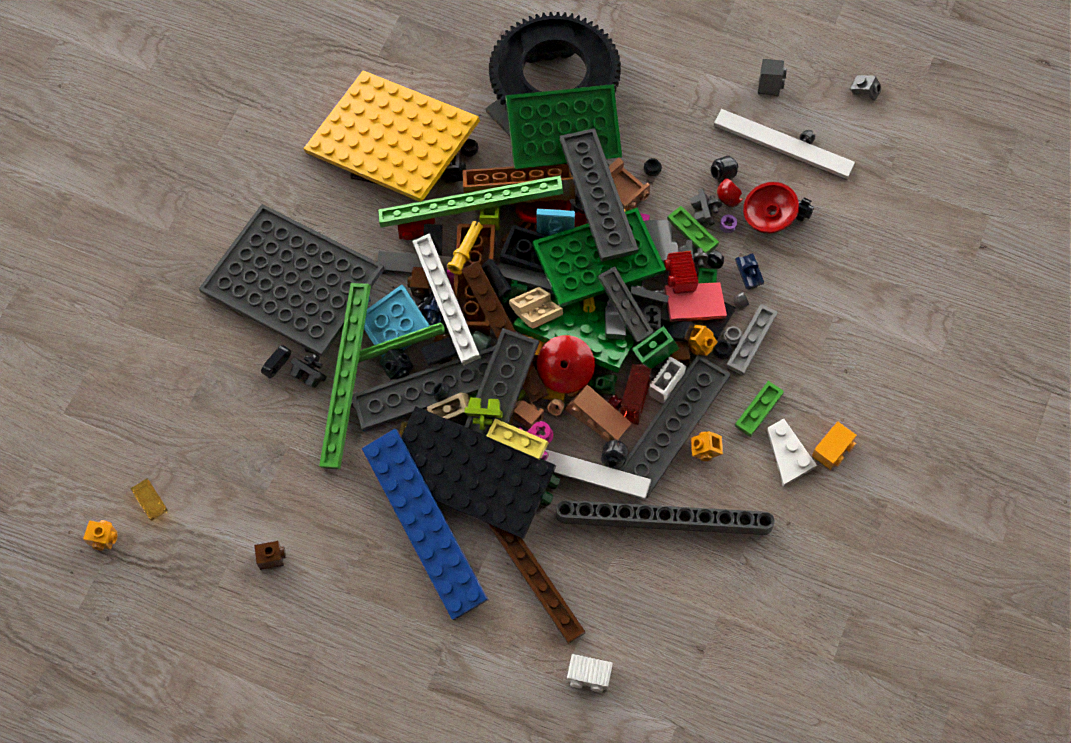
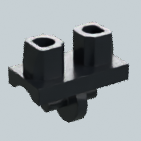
[290,354,327,388]

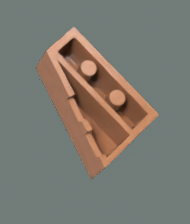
[564,385,631,442]

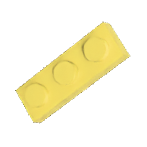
[487,419,549,460]

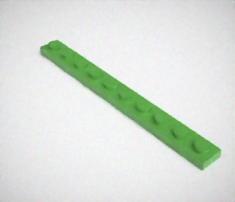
[378,175,564,228]
[319,283,371,469]

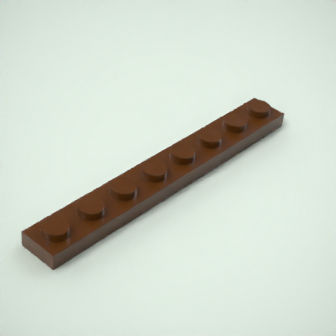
[462,261,549,403]
[487,523,585,644]

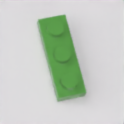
[667,206,719,254]
[735,381,784,437]

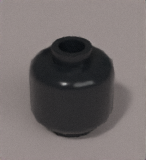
[710,156,738,182]
[601,440,628,469]

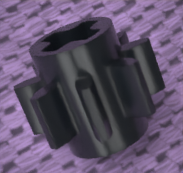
[796,197,814,221]

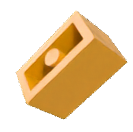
[812,421,857,470]

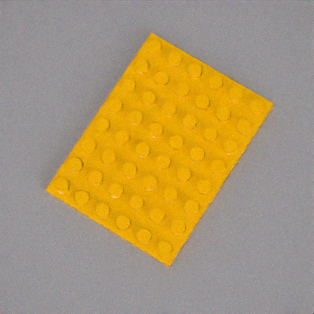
[303,71,480,202]

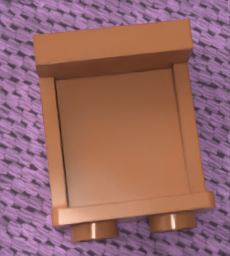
[608,158,650,211]

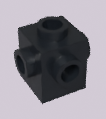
[441,153,466,183]
[379,349,414,380]

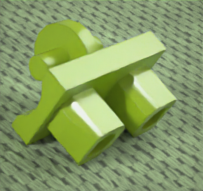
[464,397,503,430]

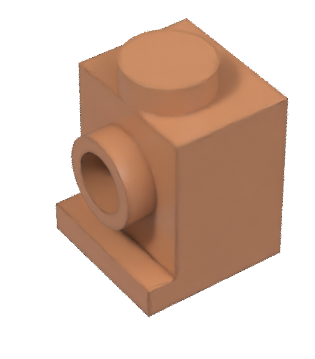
[513,400,544,429]

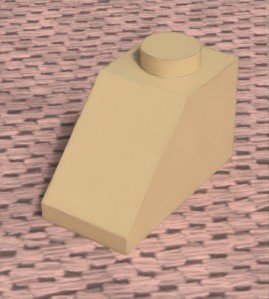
[427,393,470,421]

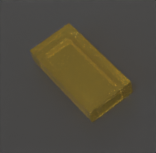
[130,478,168,521]

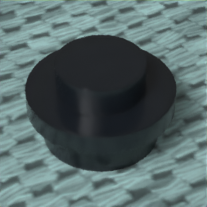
[461,139,479,156]
[644,158,662,176]
[707,251,724,269]
[713,340,732,359]
[432,383,450,402]

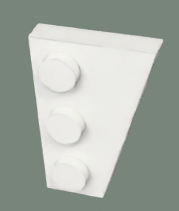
[767,419,817,487]

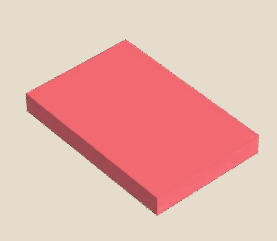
[664,282,727,322]

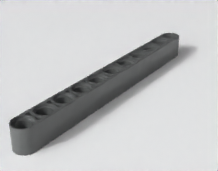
[556,500,775,535]

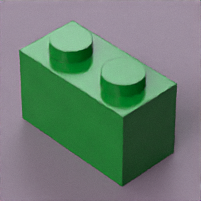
[632,326,680,371]

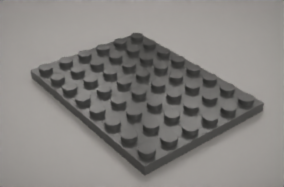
[199,204,385,357]

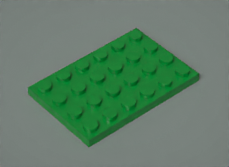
[505,84,622,170]
[532,208,666,307]
[513,294,635,373]

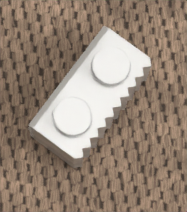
[649,357,686,404]
[567,654,613,693]

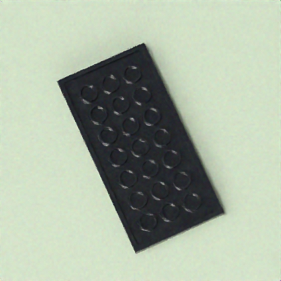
[401,406,556,539]

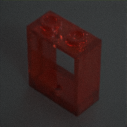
[620,364,651,425]

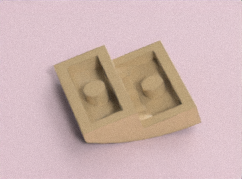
[509,287,563,329]

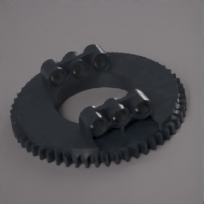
[489,12,621,110]

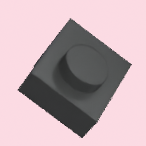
[851,75,881,100]

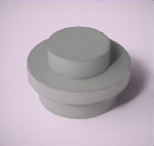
[723,326,743,345]

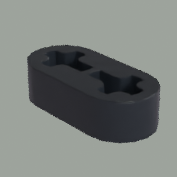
[261,345,291,379]

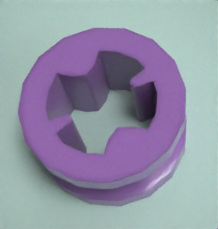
[720,215,737,233]

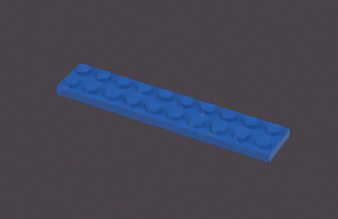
[362,429,488,620]

